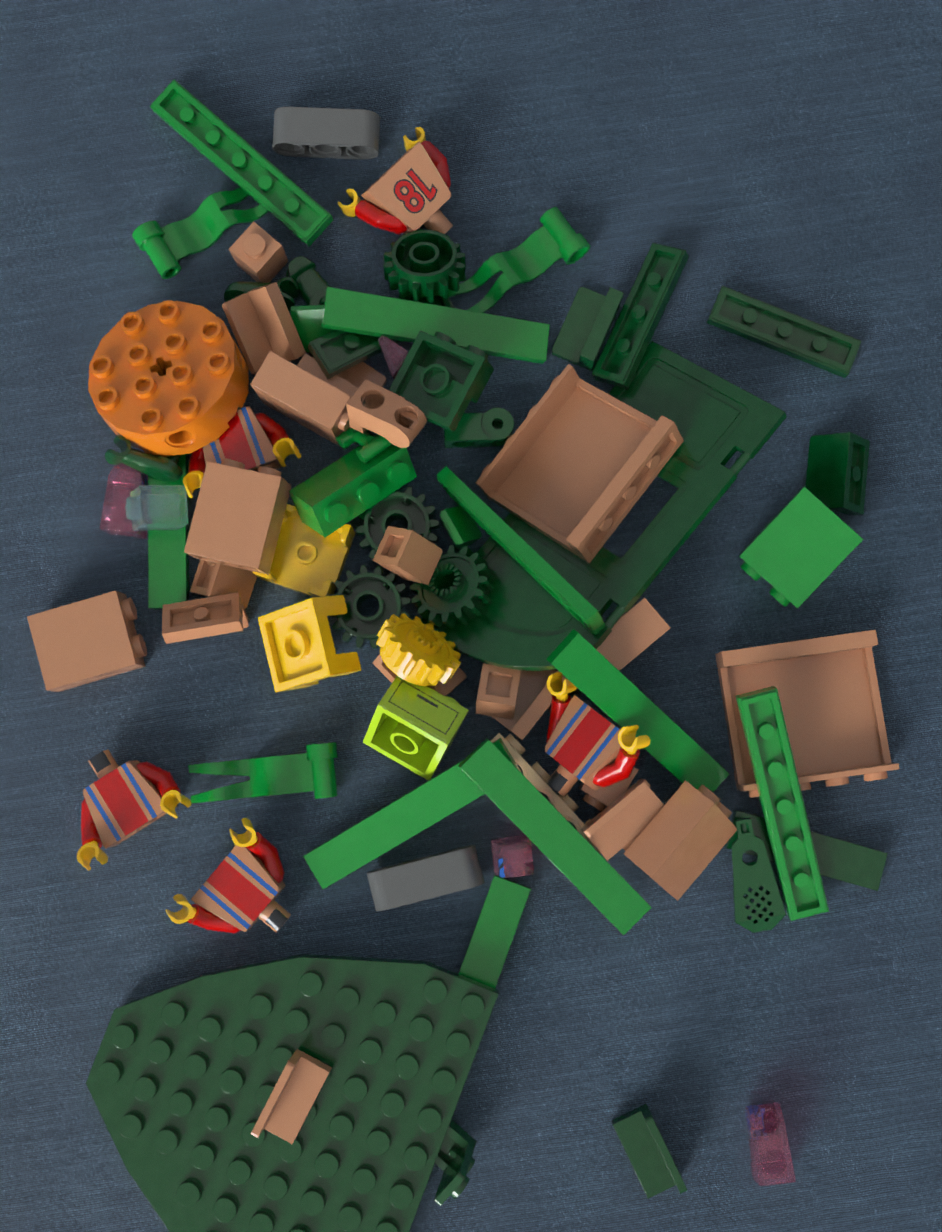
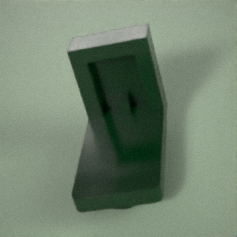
[434,1119,477,1206]

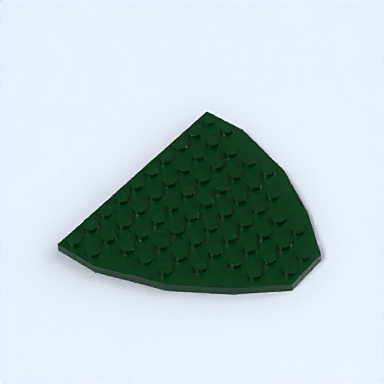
[86,954,499,1232]

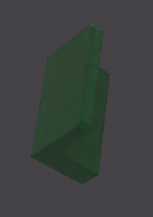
[552,287,624,371]
[805,432,870,516]
[612,1104,687,1199]

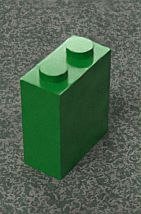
[739,487,863,609]

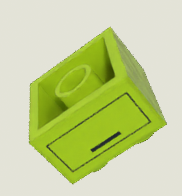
[363,676,469,781]

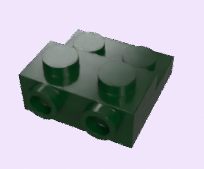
[389,330,494,433]

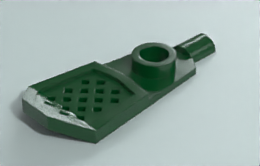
[731,818,786,933]

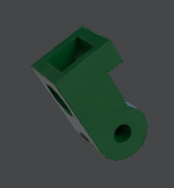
[444,407,514,448]

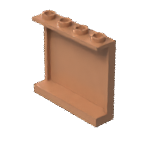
[476,364,684,563]
[715,630,900,797]

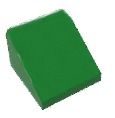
[290,305,333,352]
[439,506,482,550]

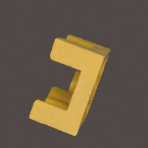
[253,504,356,597]
[258,595,362,693]

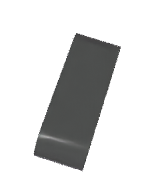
[272,107,381,160]
[366,845,485,912]

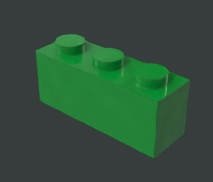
[289,434,417,537]

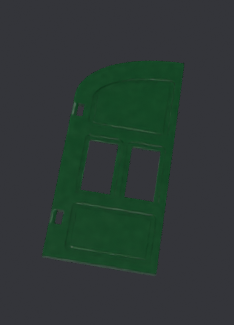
[421,341,787,671]

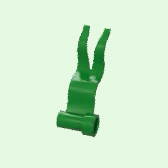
[132,188,268,279]
[448,207,591,313]
[188,742,338,803]

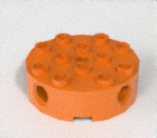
[88,300,249,457]

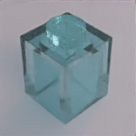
[125,485,189,531]

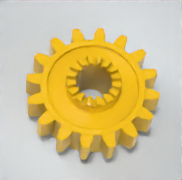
[376,613,461,687]

